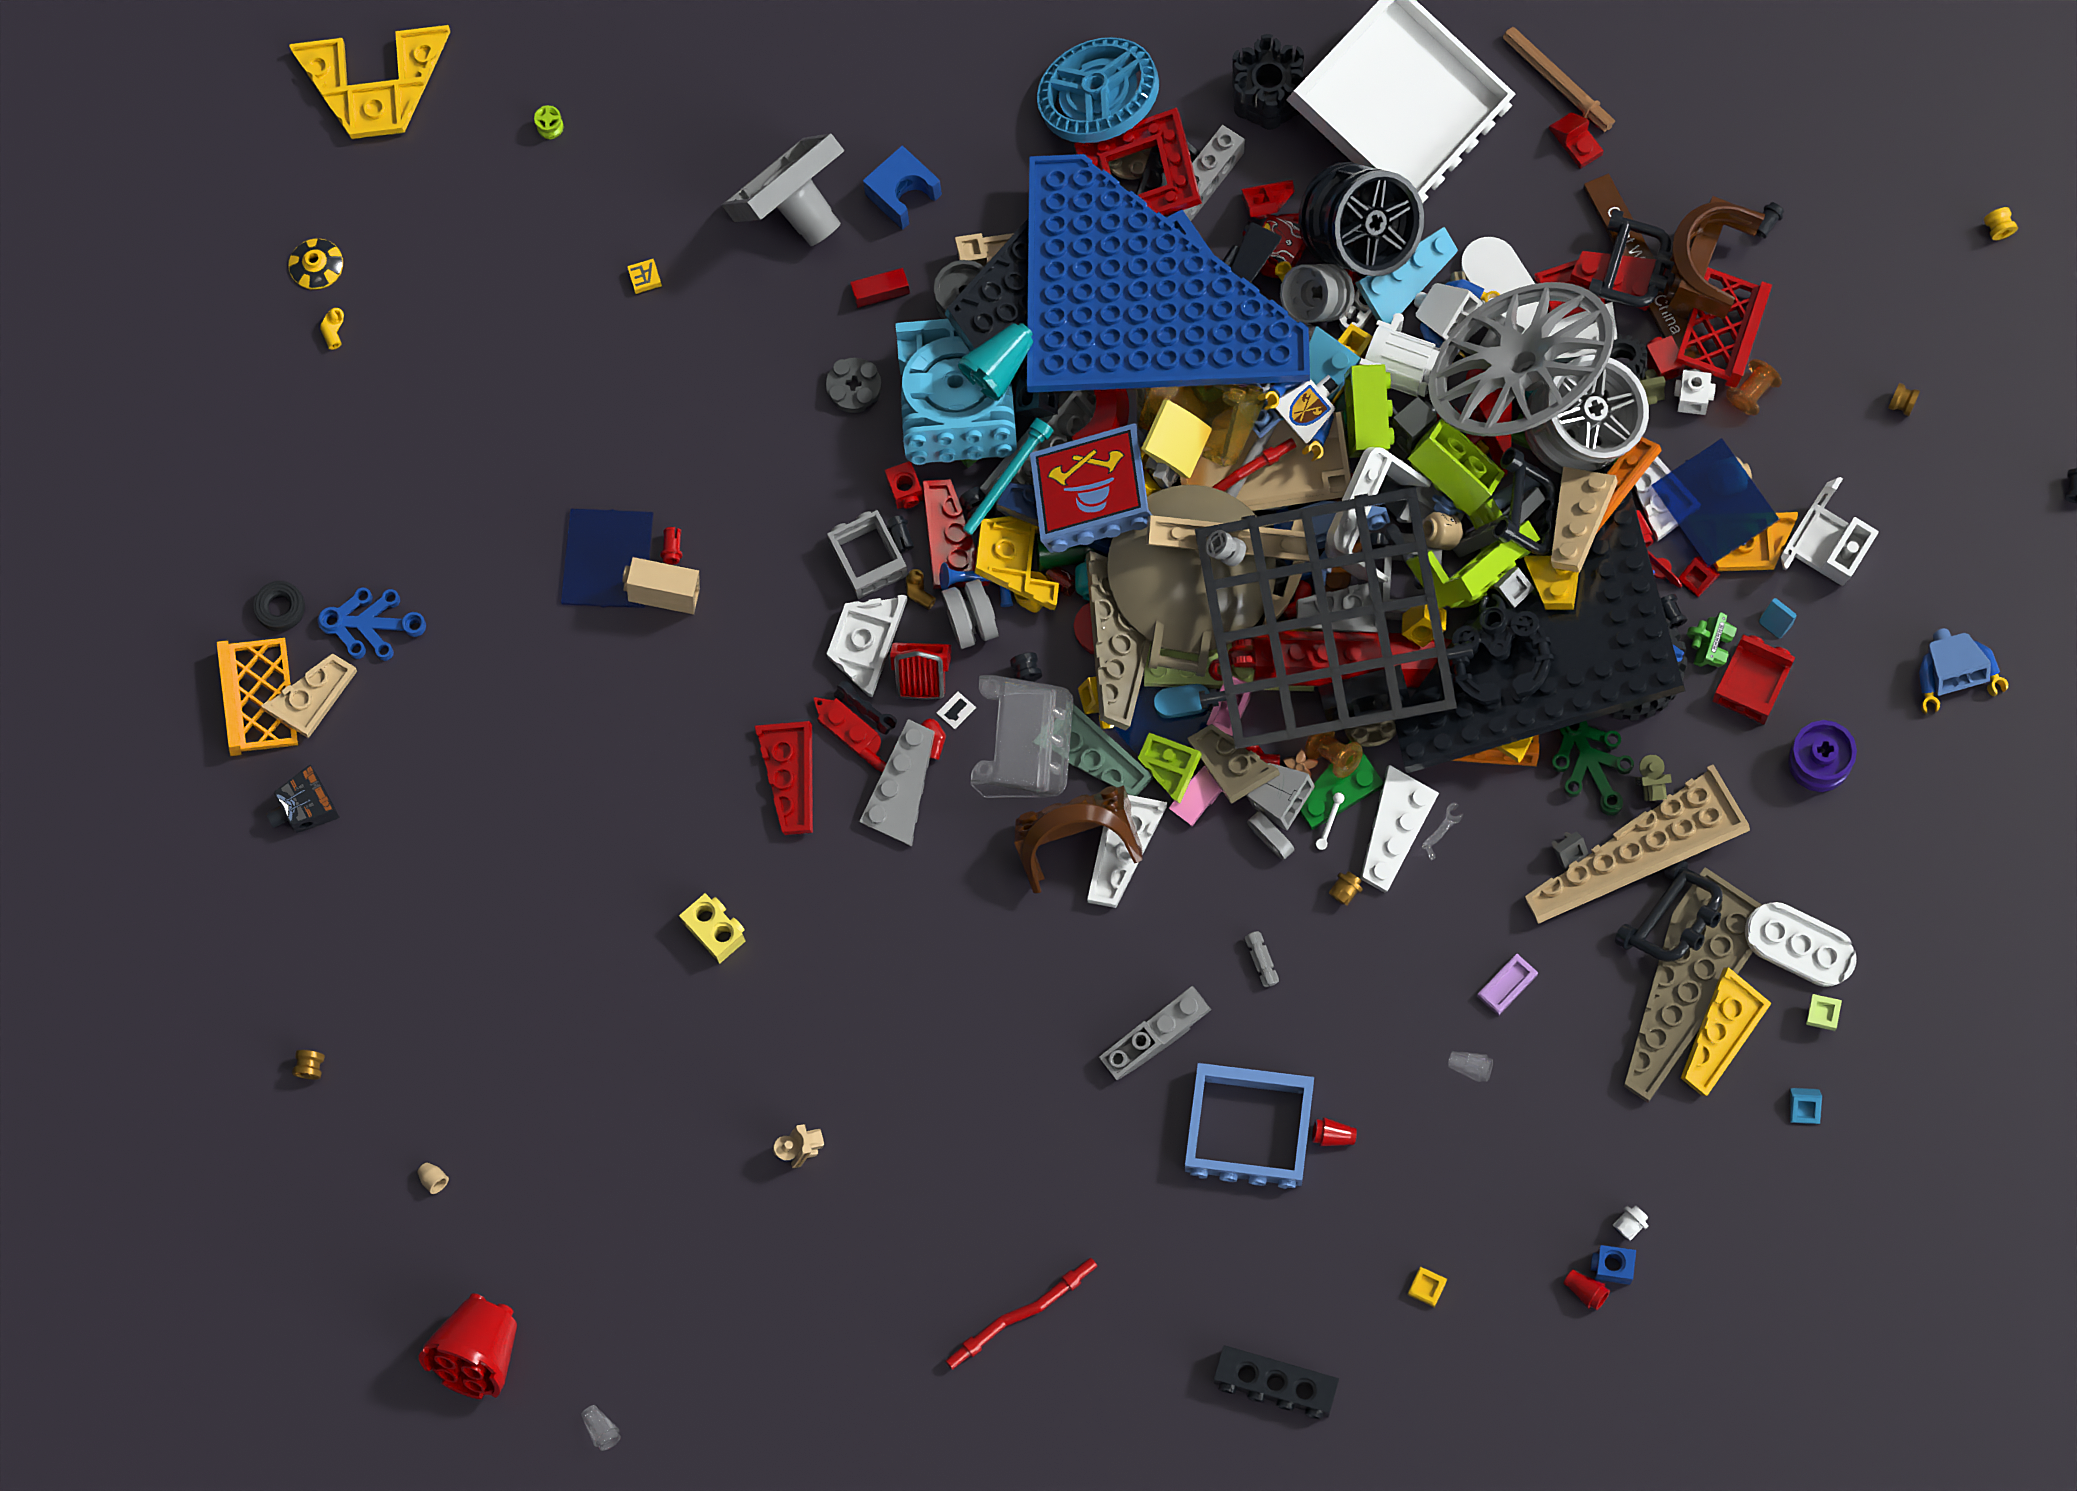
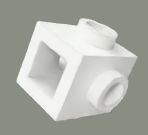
[1674,369,1715,415]

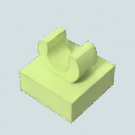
[1806,994,1842,1031]

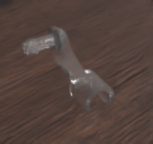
[1422,803,1463,860]

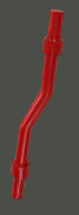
[1211,438,1297,492]
[945,1257,1098,1370]

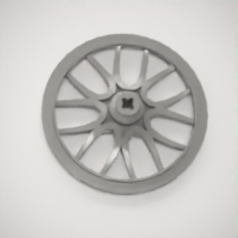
[1429,282,1614,436]

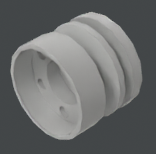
[1280,264,1354,323]

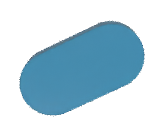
[1154,684,1210,718]

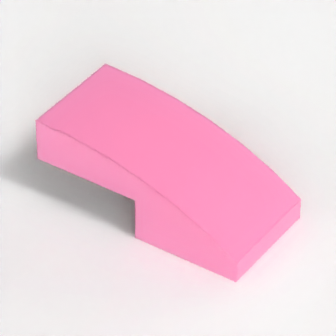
[1169,766,1222,826]

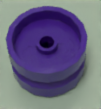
[1788,720,1857,792]

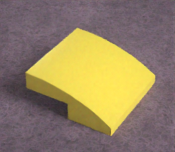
[1141,400,1212,478]

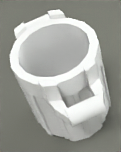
[1359,313,1440,397]

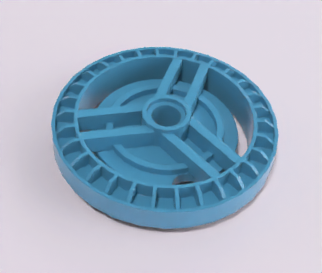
[1037,37,1159,143]

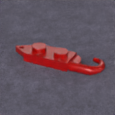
[813,697,896,773]

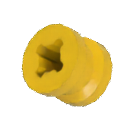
[1984,207,2018,240]

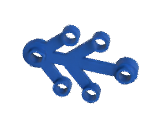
[318,587,426,661]

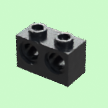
[1014,357,1059,420]

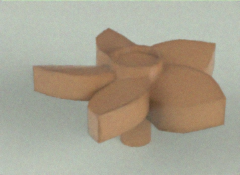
[1283,748,1318,778]

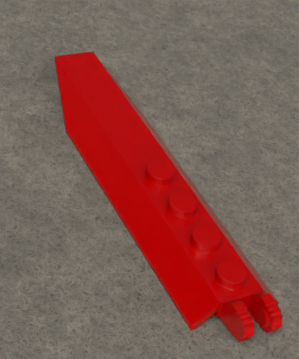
[1232,631,1452,688]

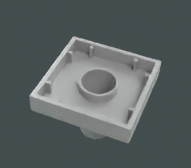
[722,133,844,246]

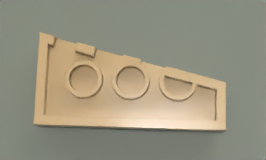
[1551,467,1618,573]

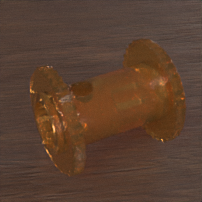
[1726,359,1782,416]
[1305,731,1363,778]

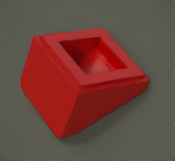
[1678,557,1720,597]

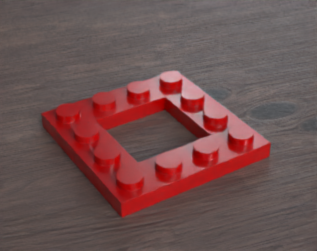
[1074,108,1202,216]

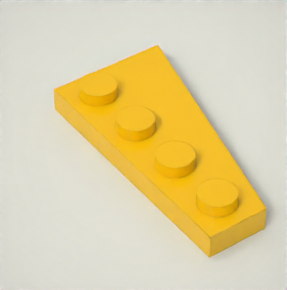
[1681,967,1771,1096]

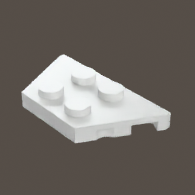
[827,595,907,697]

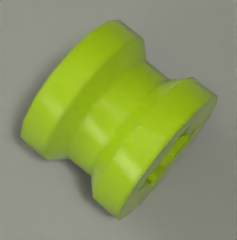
[534,105,564,139]

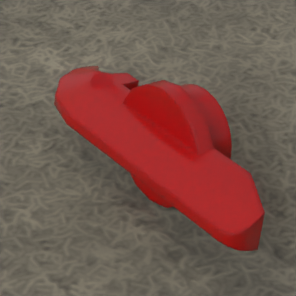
[1647,550,1682,588]

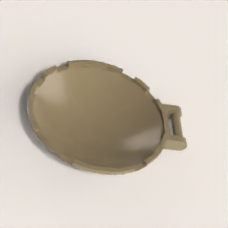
[1107,485,1276,677]

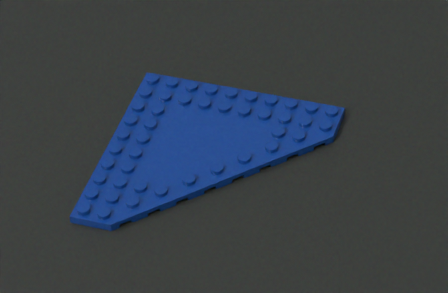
[1027,154,1310,392]

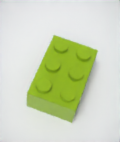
[1344,364,1394,458]
[1408,419,1505,516]

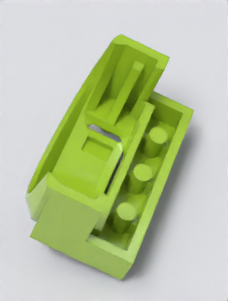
[1406,498,1540,609]

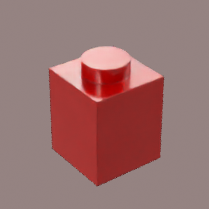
[1645,335,1685,381]

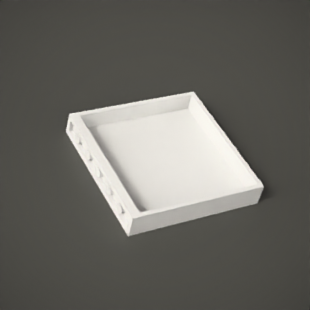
[1287,0,1515,203]

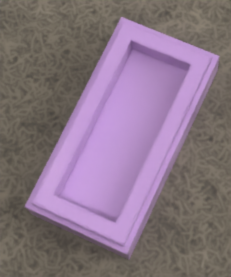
[1477,954,1538,1016]

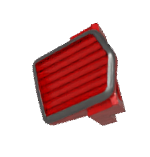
[890,643,951,699]

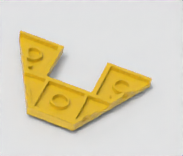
[289,25,450,139]

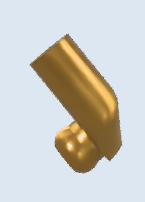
[905,569,936,610]

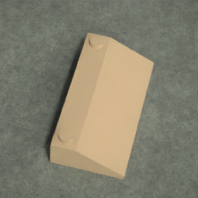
[1180,411,1352,511]

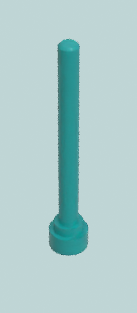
[963,418,1054,535]

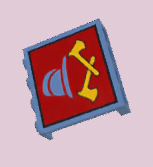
[1030,423,1152,553]

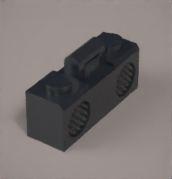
[1318,664,1412,722]

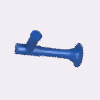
[939,562,1013,607]

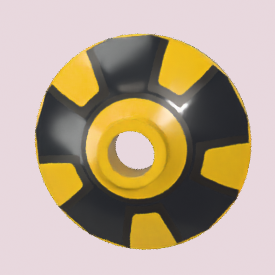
[289,239,343,290]

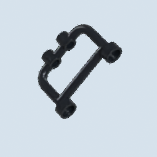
[1589,209,1673,307]
[1493,447,1559,556]
[1615,860,1723,962]

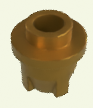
[1329,871,1363,906]

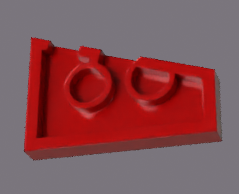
[1570,251,1667,311]

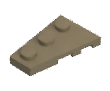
[1187,724,1280,804]

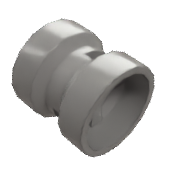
[1206,530,1246,567]

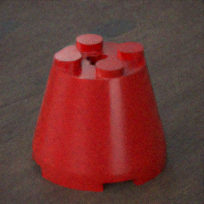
[419,1293,517,1399]

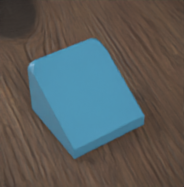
[1759,598,1797,638]
[1790,1088,1822,1124]

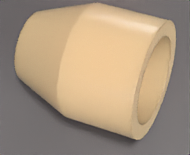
[417,1162,449,1194]

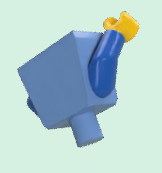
[1919,628,2008,714]

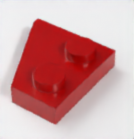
[1241,180,1295,219]

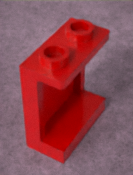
[1712,635,1795,725]

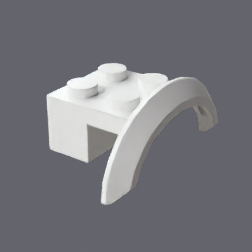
[1781,477,1879,586]

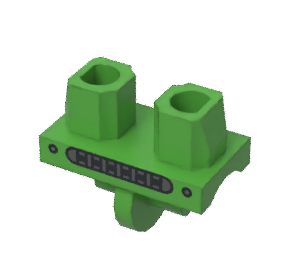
[1687,612,1737,667]

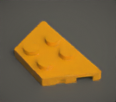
[1688,512,1798,571]

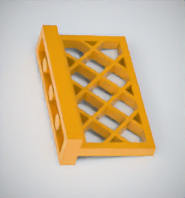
[217,638,298,756]

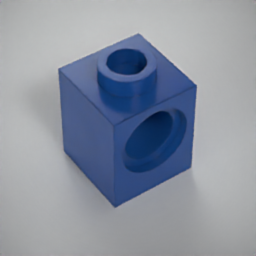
[1590,1245,1636,1285]

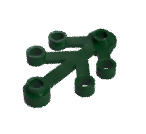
[1552,721,1634,816]

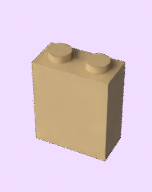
[623,557,700,614]

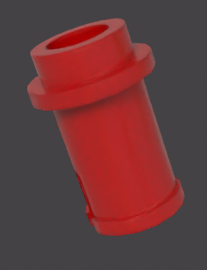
[660,527,683,565]

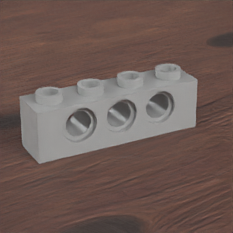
[1165,125,1245,221]

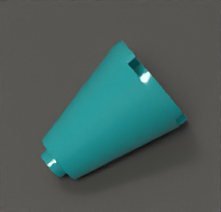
[958,323,1033,401]

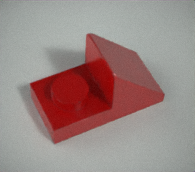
[1549,112,1604,169]

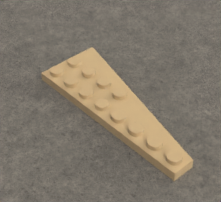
[1525,765,1750,924]

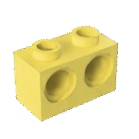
[679,893,746,964]

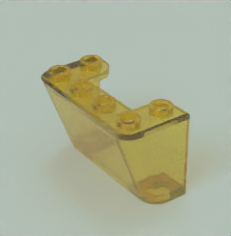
[1138,384,1266,467]

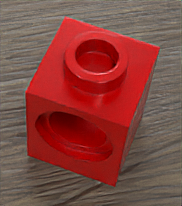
[885,461,924,509]

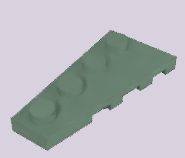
[1032,701,1154,796]

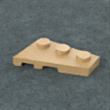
[261,654,357,738]

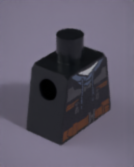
[266,765,340,832]

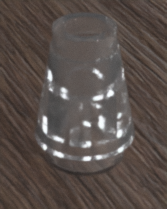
[1448,1051,1493,1082]
[581,1405,621,1451]

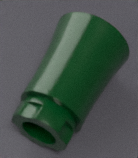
[1036,532,1095,571]

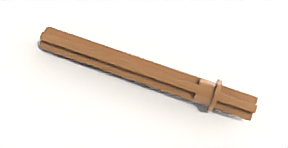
[1503,27,1615,133]

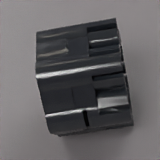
[1232,34,1305,130]

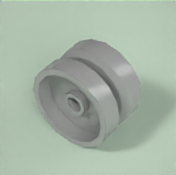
[941,579,999,649]

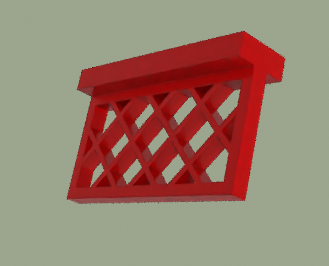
[1675,267,1772,389]

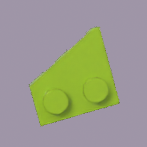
[1138,733,1202,804]

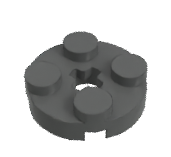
[826,358,882,413]

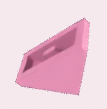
[1206,676,1252,736]

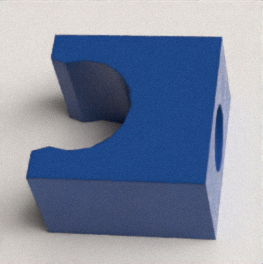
[863,145,942,230]

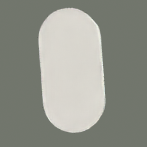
[1462,237,1539,332]
[1745,902,1856,986]

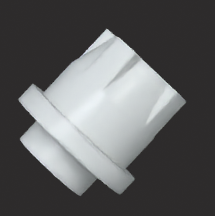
[1613,1205,1648,1241]

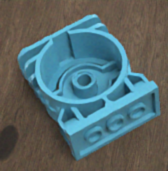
[896,319,1017,465]

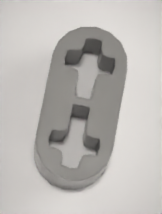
[1247,811,1295,860]

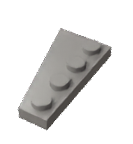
[859,719,935,847]

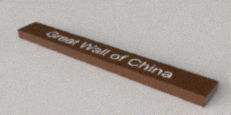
[1583,173,1701,370]

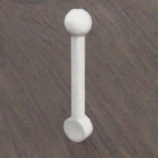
[1316,793,1344,850]

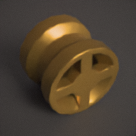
[1888,383,1920,416]
[292,1050,325,1080]

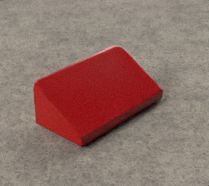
[850,268,910,308]

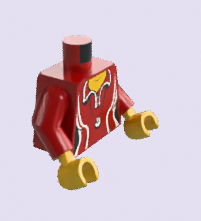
[1242,213,1306,282]

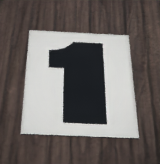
[937,692,976,729]

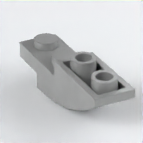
[1099,986,1211,1080]

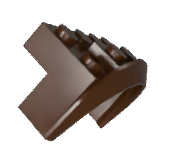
[1665,196,1765,320]
[1014,785,1143,893]

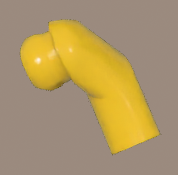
[320,308,344,350]

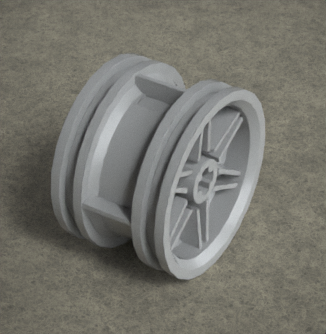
[1523,354,1649,474]

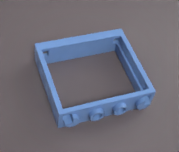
[1185,1063,1314,1189]

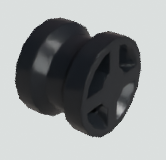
[1010,652,1042,684]

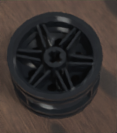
[1298,162,1424,276]

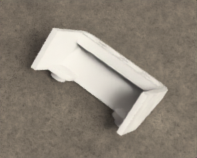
[1325,447,1432,583]

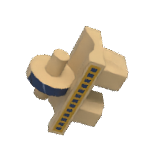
[773,1124,824,1168]

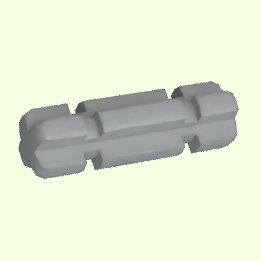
[1245,931,1279,987]

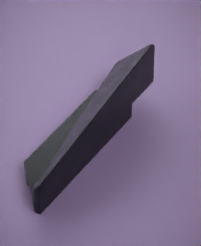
[1223,222,1282,283]

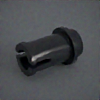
[1756,202,1784,239]
[887,515,914,553]

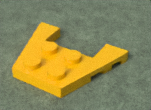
[974,516,1059,610]

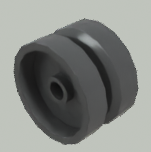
[934,260,984,319]

